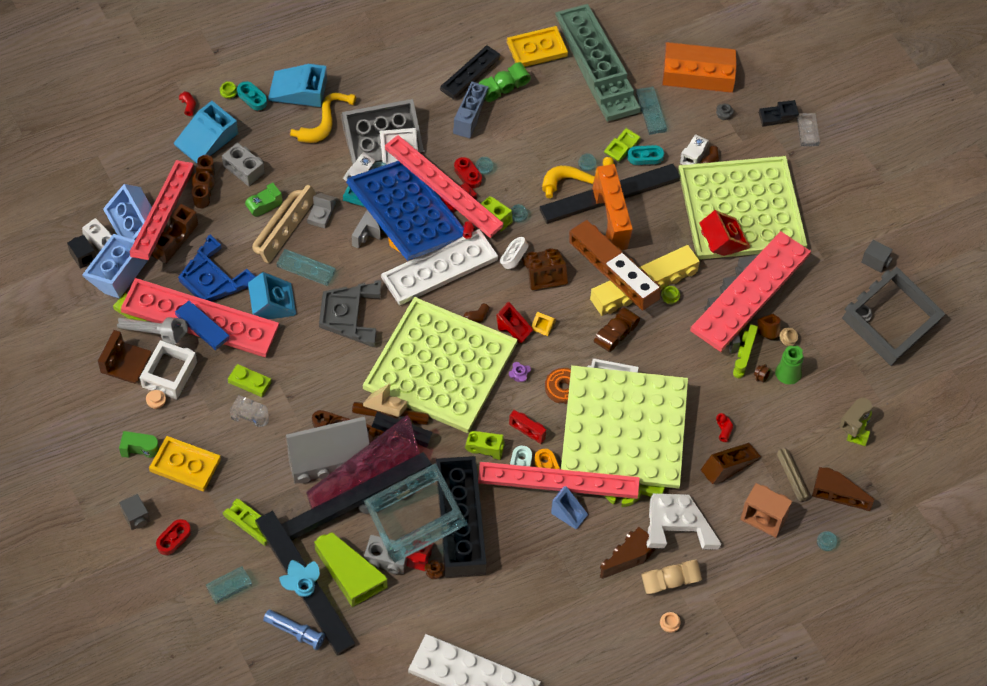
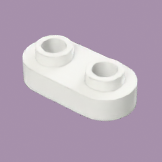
[500,237,529,269]

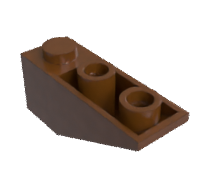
[600,527,656,579]

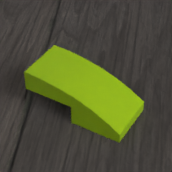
[604,128,641,162]

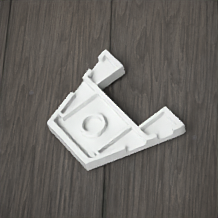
[647,493,721,549]

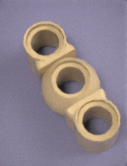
[641,560,702,594]

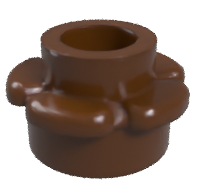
[754,364,771,383]
[424,560,445,580]

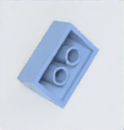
[103,184,152,240]
[82,234,148,298]

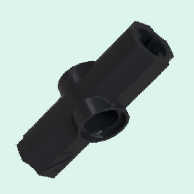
[371,411,433,448]

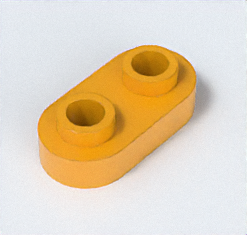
[534,449,560,469]

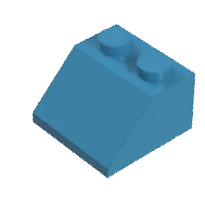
[248,272,296,320]

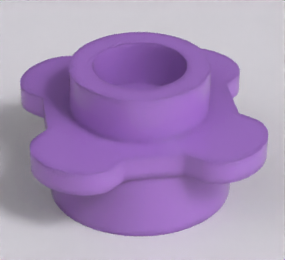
[509,362,531,382]

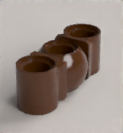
[192,155,215,209]
[593,307,640,353]

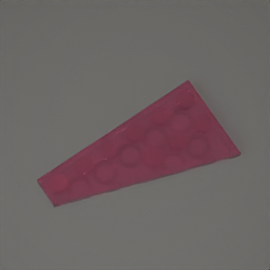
[306,416,419,509]

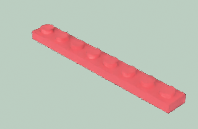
[385,135,503,238]
[130,160,194,260]
[478,462,640,499]

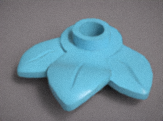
[279,560,320,597]

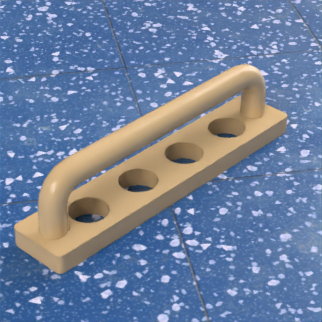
[253,185,316,263]

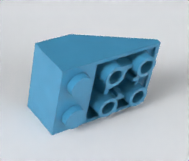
[268,64,327,107]
[174,101,238,164]

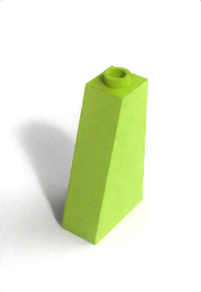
[314,532,387,607]

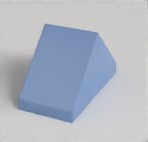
[551,486,588,529]

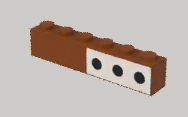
[569,220,661,311]

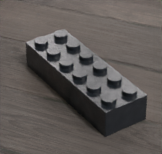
[436,456,486,578]

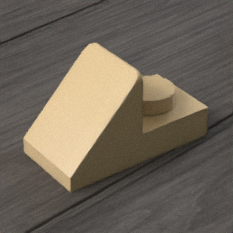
[363,383,407,417]

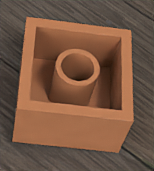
[740,483,792,538]

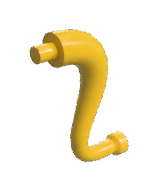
[290,93,356,143]
[542,157,614,198]

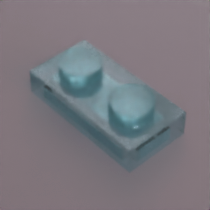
[206,566,252,604]

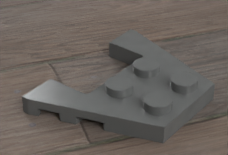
[319,280,382,347]

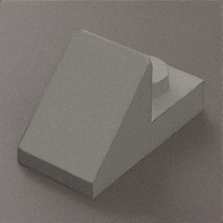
[307,193,338,228]
[351,210,380,249]

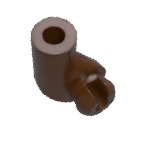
[701,146,719,163]
[463,303,490,323]

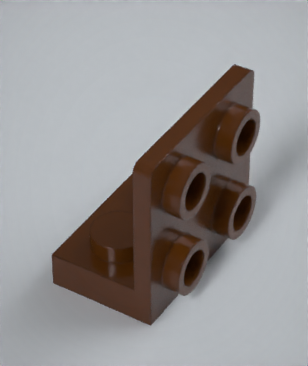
[522,248,568,290]
[98,330,151,384]

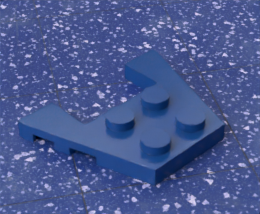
[178,235,255,301]

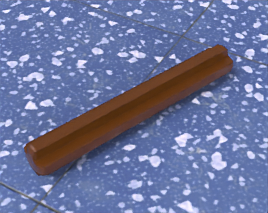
[352,402,429,425]

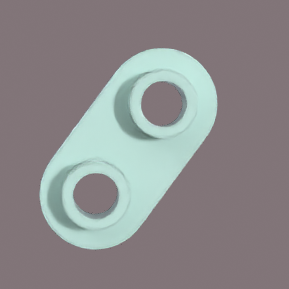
[510,446,532,467]

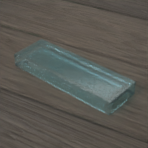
[636,87,667,135]
[276,249,336,286]

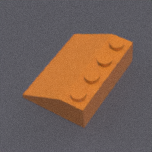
[662,42,736,93]

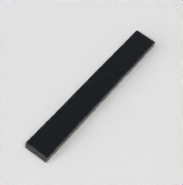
[539,163,680,224]
[282,452,433,541]
[255,511,355,655]

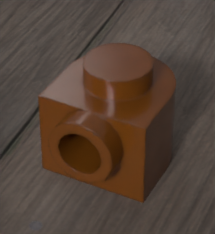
[758,313,781,340]

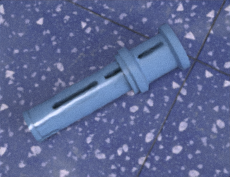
[263,609,325,650]

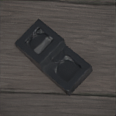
[758,100,799,127]

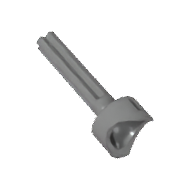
[117,317,188,344]

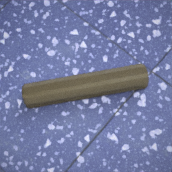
[777,448,809,502]

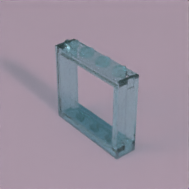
[364,463,467,563]

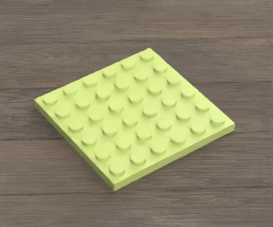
[678,156,807,259]
[363,297,518,433]
[561,366,688,489]

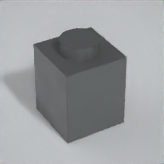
[861,240,893,273]
[119,494,150,530]

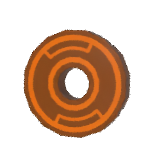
[545,368,571,404]

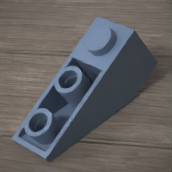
[453,82,488,138]

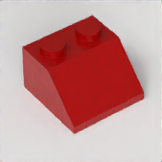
[699,210,750,256]

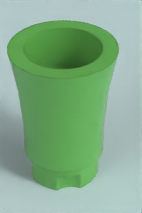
[775,345,804,384]

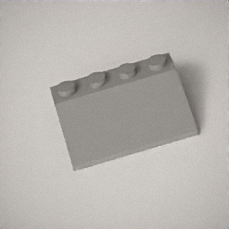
[341,99,424,164]
[286,416,372,484]

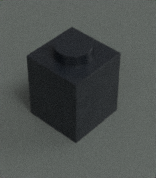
[67,234,96,269]

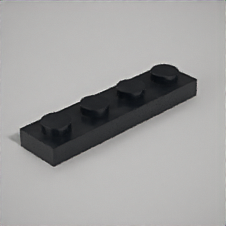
[440,45,500,100]

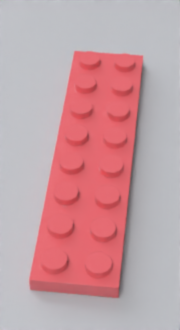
[690,231,811,352]
[121,278,279,358]

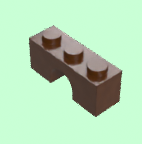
[151,204,198,264]

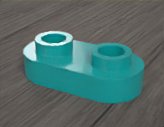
[237,81,267,110]
[627,145,664,165]

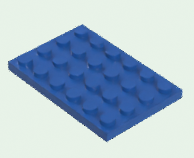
[346,161,464,261]

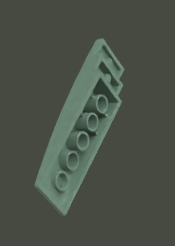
[556,4,640,122]

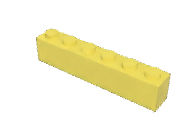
[590,245,700,316]

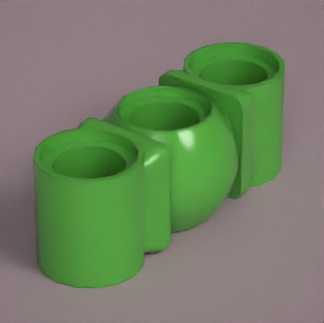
[479,62,531,102]

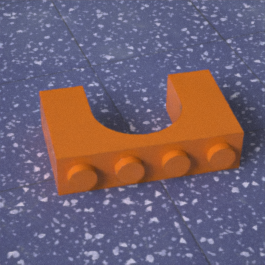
[592,164,632,250]

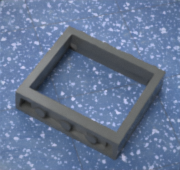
[842,267,945,366]

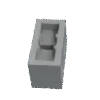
[222,143,265,186]
[364,535,410,574]

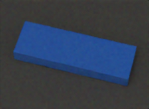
[175,301,229,350]

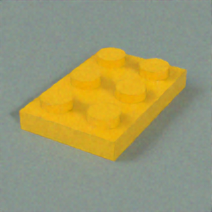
[507,26,568,67]
[149,436,221,492]

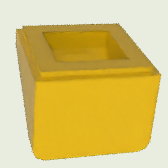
[531,312,556,336]

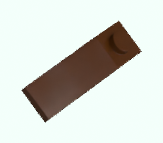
[701,442,761,484]
[812,467,874,511]

